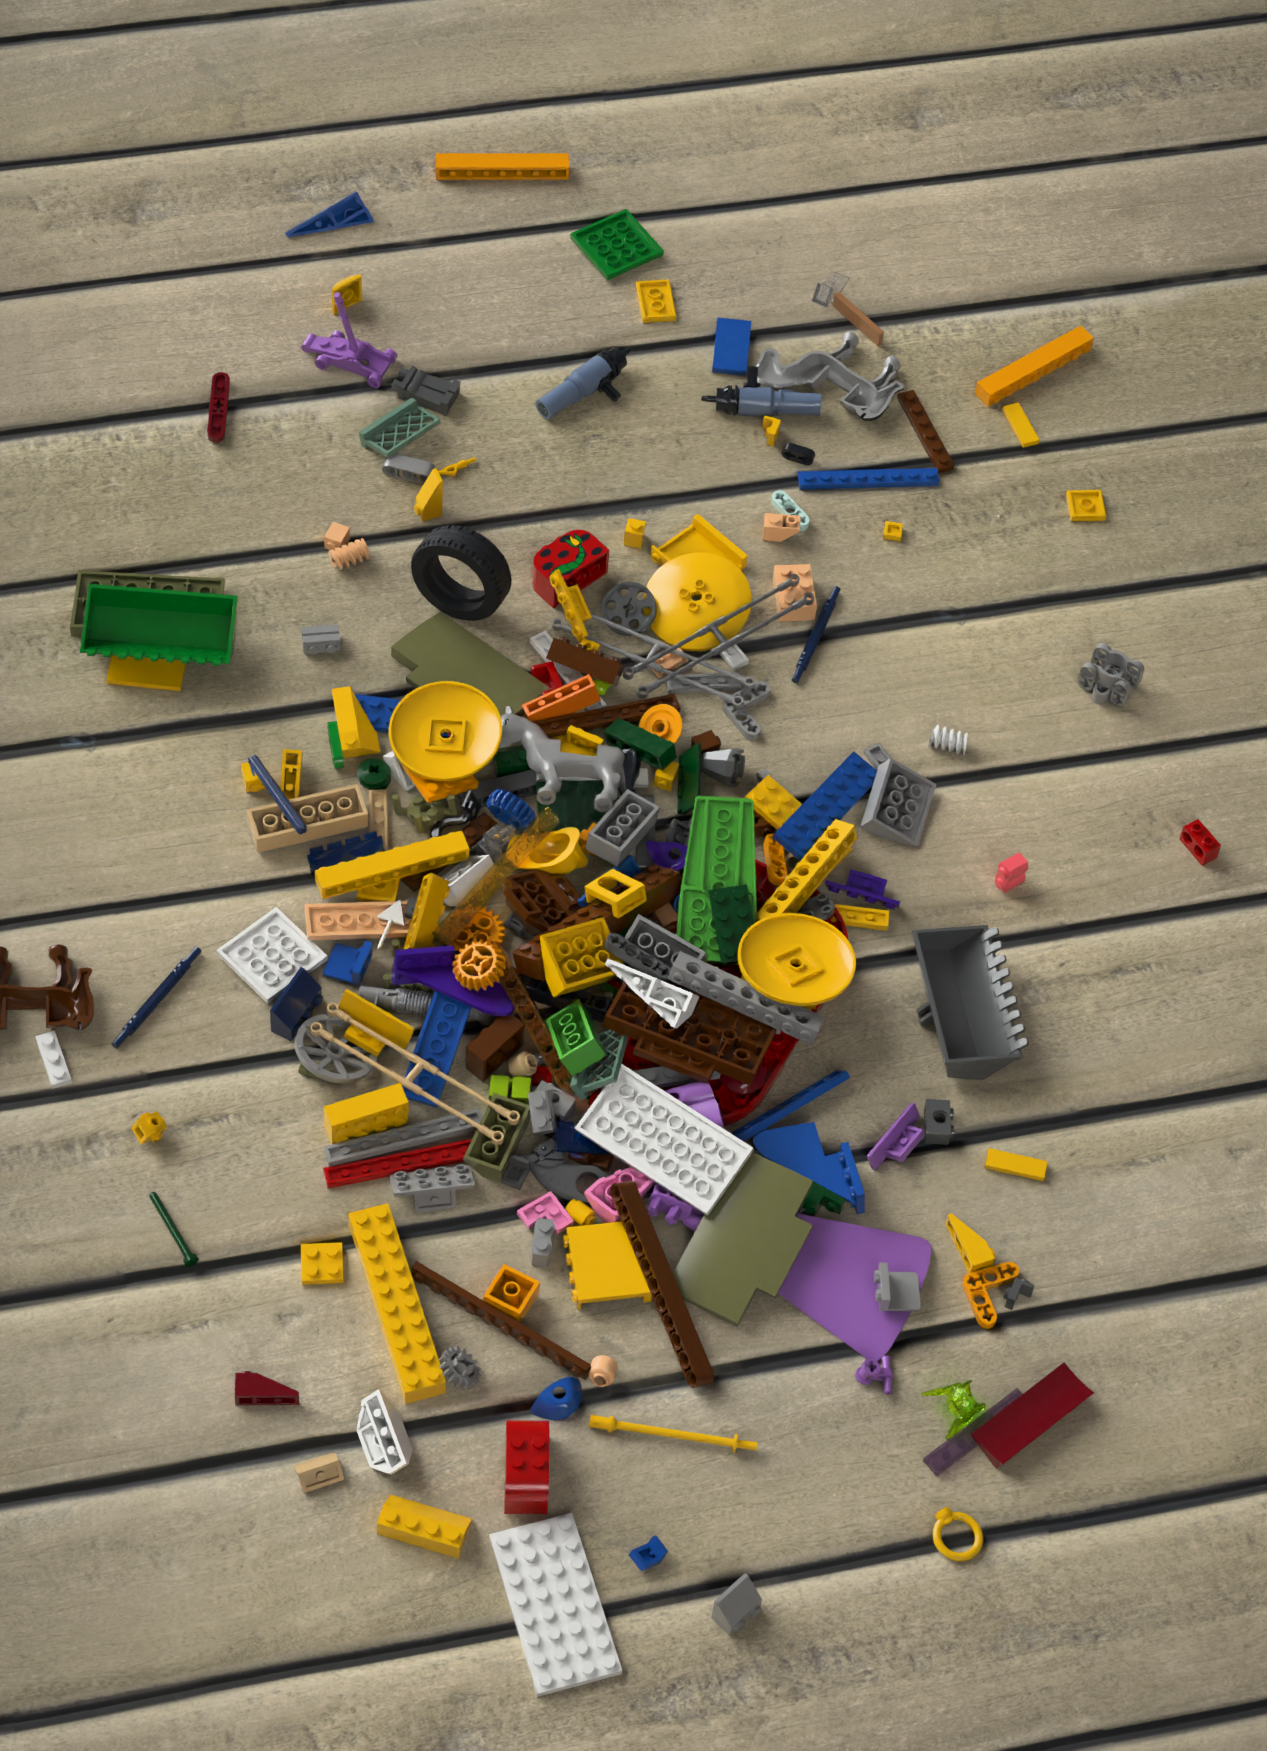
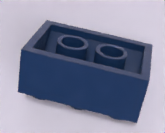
[270,967,323,1042]

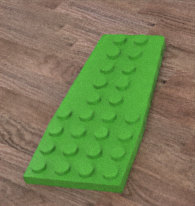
[676,796,757,965]

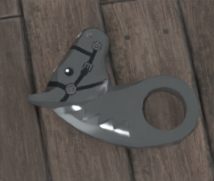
[517,1130,607,1206]

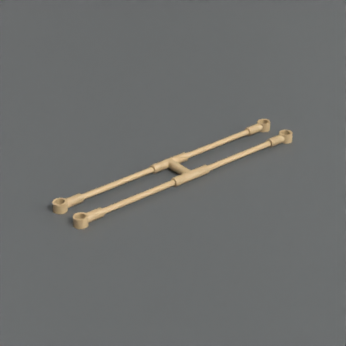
[310,1003,520,1145]

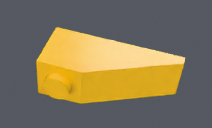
[414,468,443,522]
[280,749,303,800]
[945,1213,996,1273]

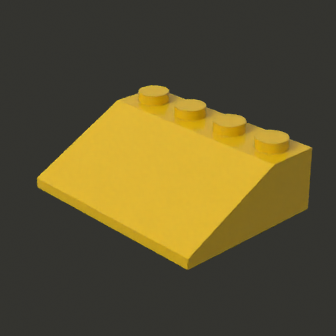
[540,917,624,998]

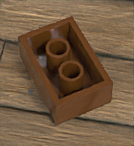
[465,1014,524,1082]

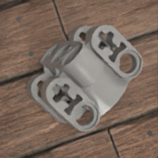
[1078,643,1145,707]

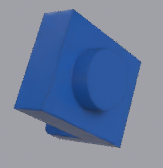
[629,1535,668,1572]

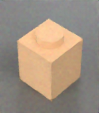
[324,522,350,550]

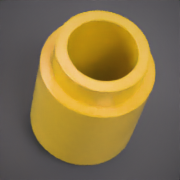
[565,1199,596,1226]

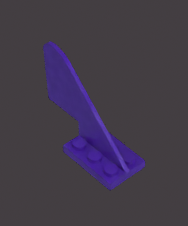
[391,946,513,1016]

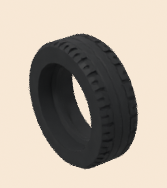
[411,525,512,621]

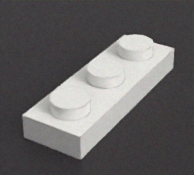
[35,1031,72,1089]

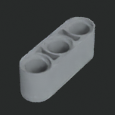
[382,453,436,485]

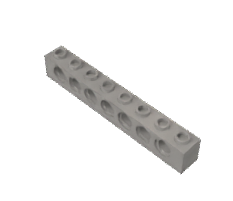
[667,951,825,1045]

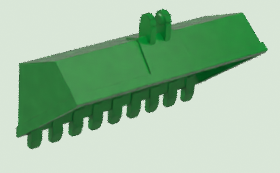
[80,584,238,666]

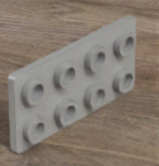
[389,1164,475,1213]

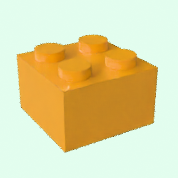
[483,1264,540,1323]

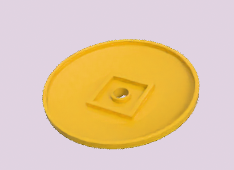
[643,553,752,651]
[389,681,502,781]
[737,913,856,1006]

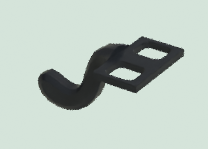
[430,790,481,838]

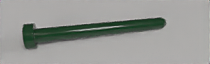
[149,1192,199,1267]

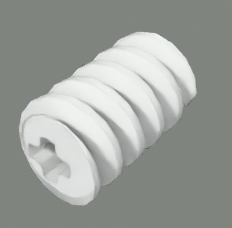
[928,725,969,756]

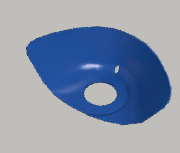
[530,1377,582,1420]

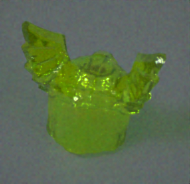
[922,1380,986,1440]

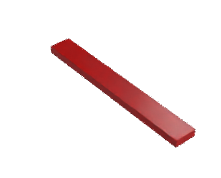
[323,1139,472,1189]

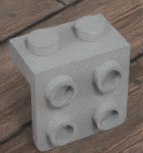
[874,1263,921,1311]

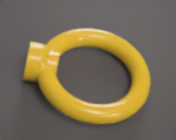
[933,1506,983,1561]

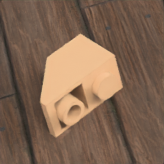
[763,513,801,542]

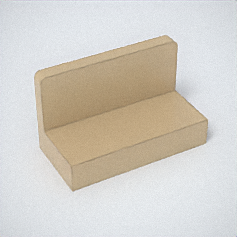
[293,1453,344,1493]

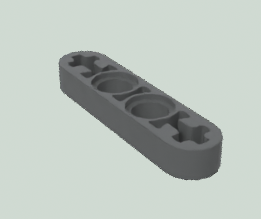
[604,933,671,983]

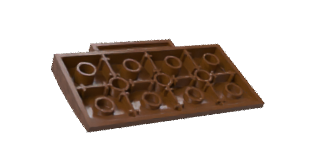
[602,967,777,1085]

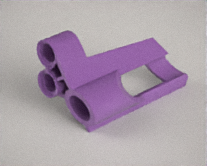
[665,1081,725,1129]

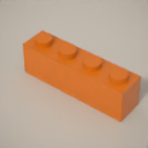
[522,674,601,723]

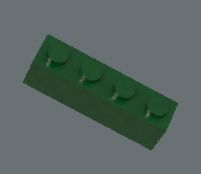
[604,718,677,771]

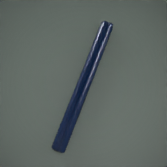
[248,755,307,835]

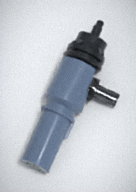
[536,347,632,419]
[701,366,821,417]

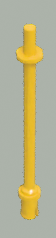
[589,1414,758,1453]

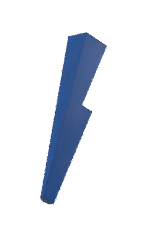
[285,192,374,238]

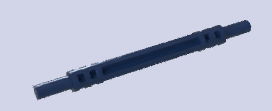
[792,586,841,683]
[112,947,202,1049]

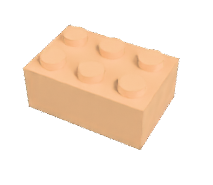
[773,564,817,622]

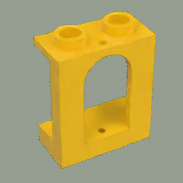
[584,869,647,918]

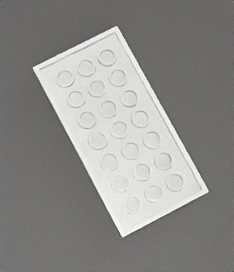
[575,1064,754,1216]
[489,1513,622,1697]

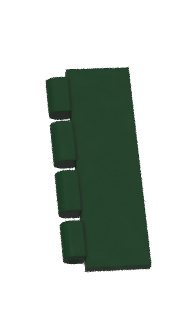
[677,742,701,815]

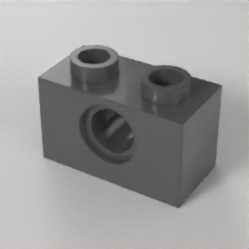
[924,1099,954,1145]

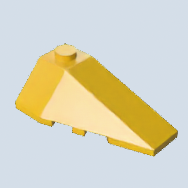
[332,686,381,759]

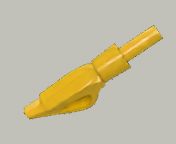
[438,457,476,476]

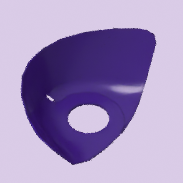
[646,841,688,870]

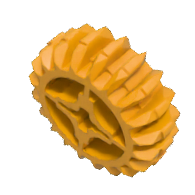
[453,939,506,992]

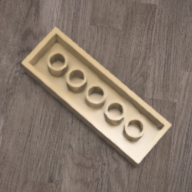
[247,784,368,853]

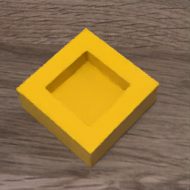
[883,521,903,542]

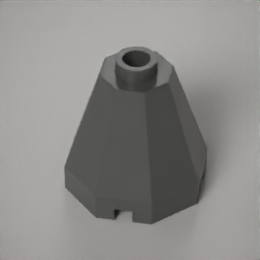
[701,748,745,787]

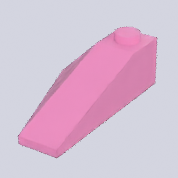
[584,1167,656,1223]

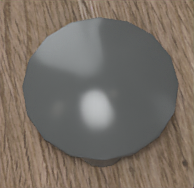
[797,893,835,921]

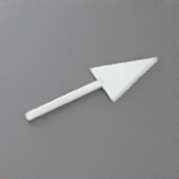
[377,899,404,950]

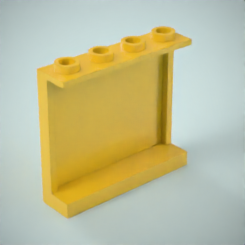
[650,514,748,599]
[563,1221,652,1310]

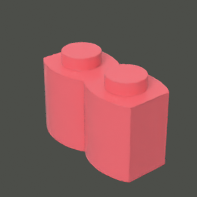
[995,852,1028,893]

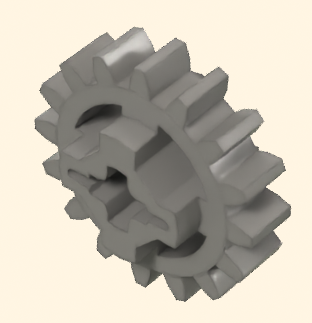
[439,1346,481,1390]

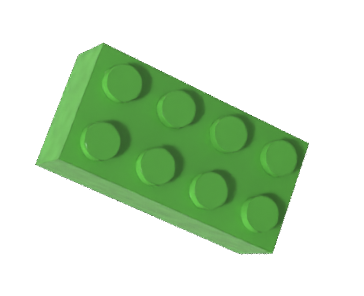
[546,999,606,1076]

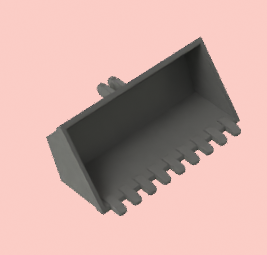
[912,925,1029,1080]

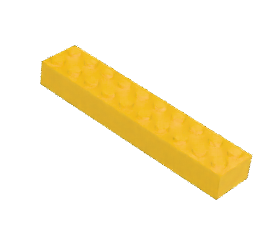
[348,1203,446,1404]

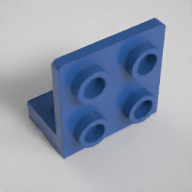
[323,940,373,986]

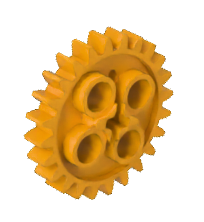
[442,905,505,956]

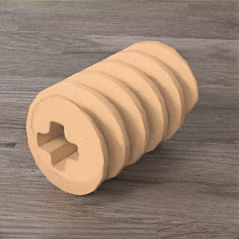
[328,538,369,570]

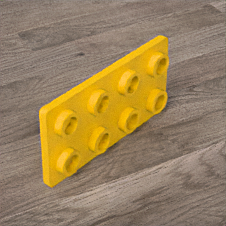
[339,989,415,1057]

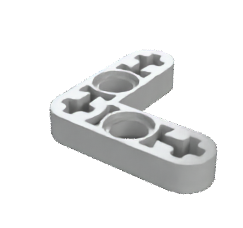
[723,681,770,741]

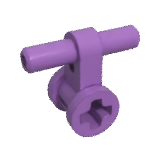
[855,1355,894,1395]

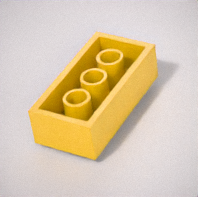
[324,1083,409,1145]

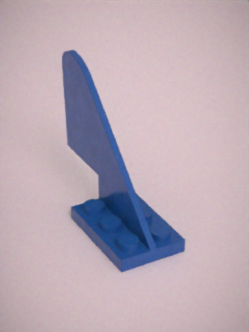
[753,1122,865,1215]

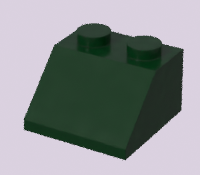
[492,745,532,778]

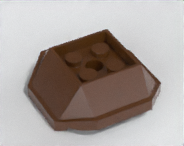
[503,870,581,935]

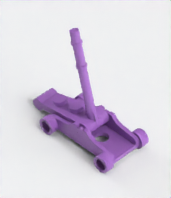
[301,292,398,388]

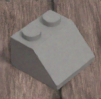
[711,1573,762,1636]

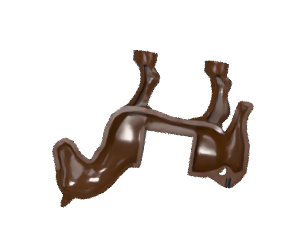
[0,944,94,1030]

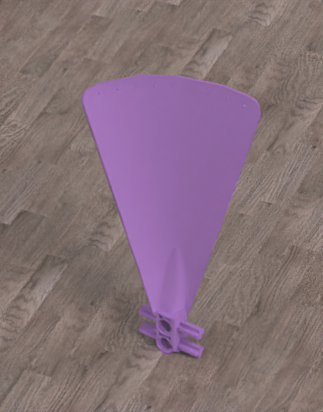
[646,1184,932,1361]

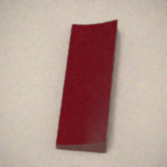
[970,1362,1094,1469]

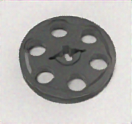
[602,582,657,636]

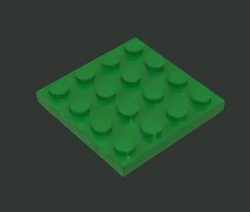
[570,209,664,281]

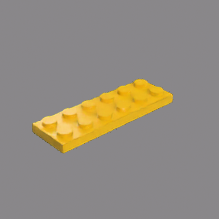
[744,775,853,870]

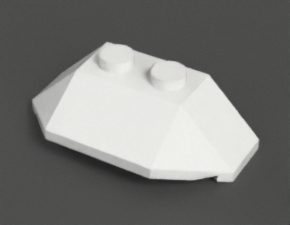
[357,1389,413,1475]

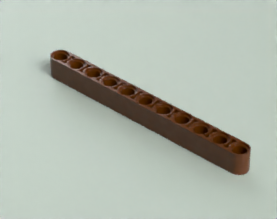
[610,1180,714,1388]

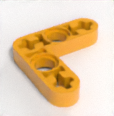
[962,1262,1020,1329]

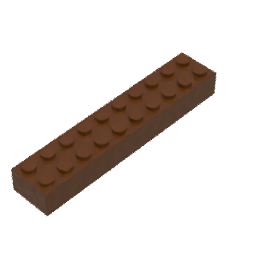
[512,864,682,981]

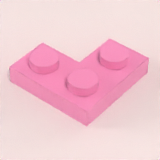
[517,1191,574,1235]

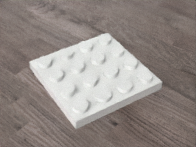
[216,907,328,1004]

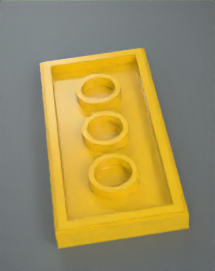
[106,655,186,691]

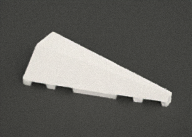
[605,959,699,1029]

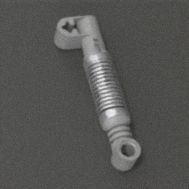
[358,985,496,1026]

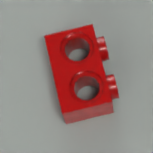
[1179,819,1221,866]

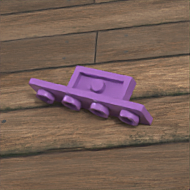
[867,1102,925,1170]

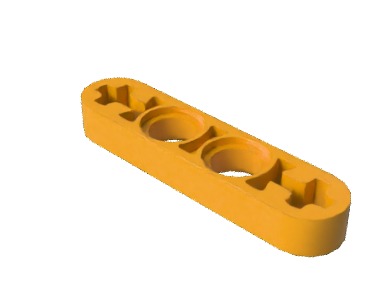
[763,833,788,886]

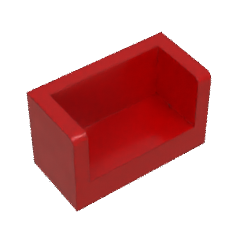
[531,661,563,695]

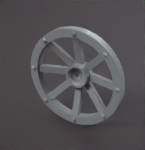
[295,1014,377,1084]

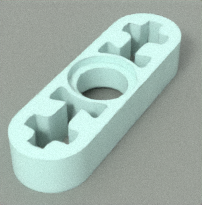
[771,490,809,531]

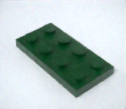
[708,884,754,966]

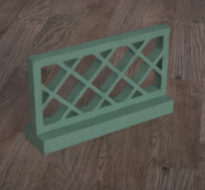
[359,397,441,458]
[570,1030,629,1100]

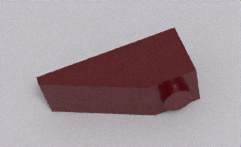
[235,1371,299,1405]

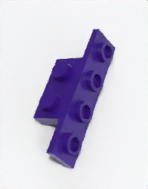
[825,869,900,909]

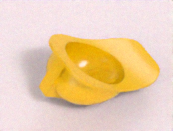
[504,827,588,875]

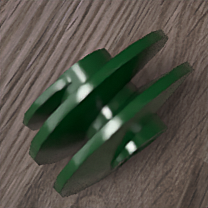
[357,758,391,790]

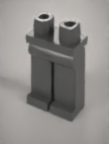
[391,366,461,416]

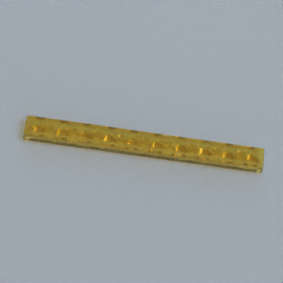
[432,807,560,946]

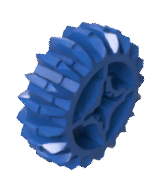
[486,789,536,831]

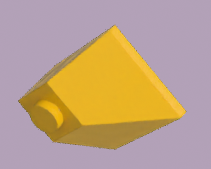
[332,274,362,315]

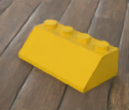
[403,873,450,950]
[377,1494,473,1559]

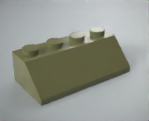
[463,1093,531,1183]

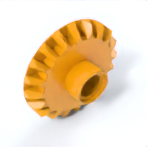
[639,704,683,744]

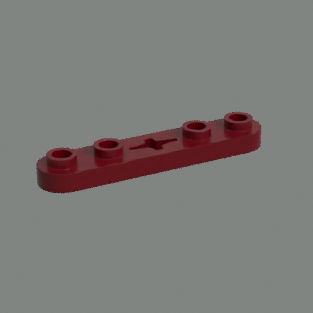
[207,372,230,443]

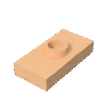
[650,648,688,679]

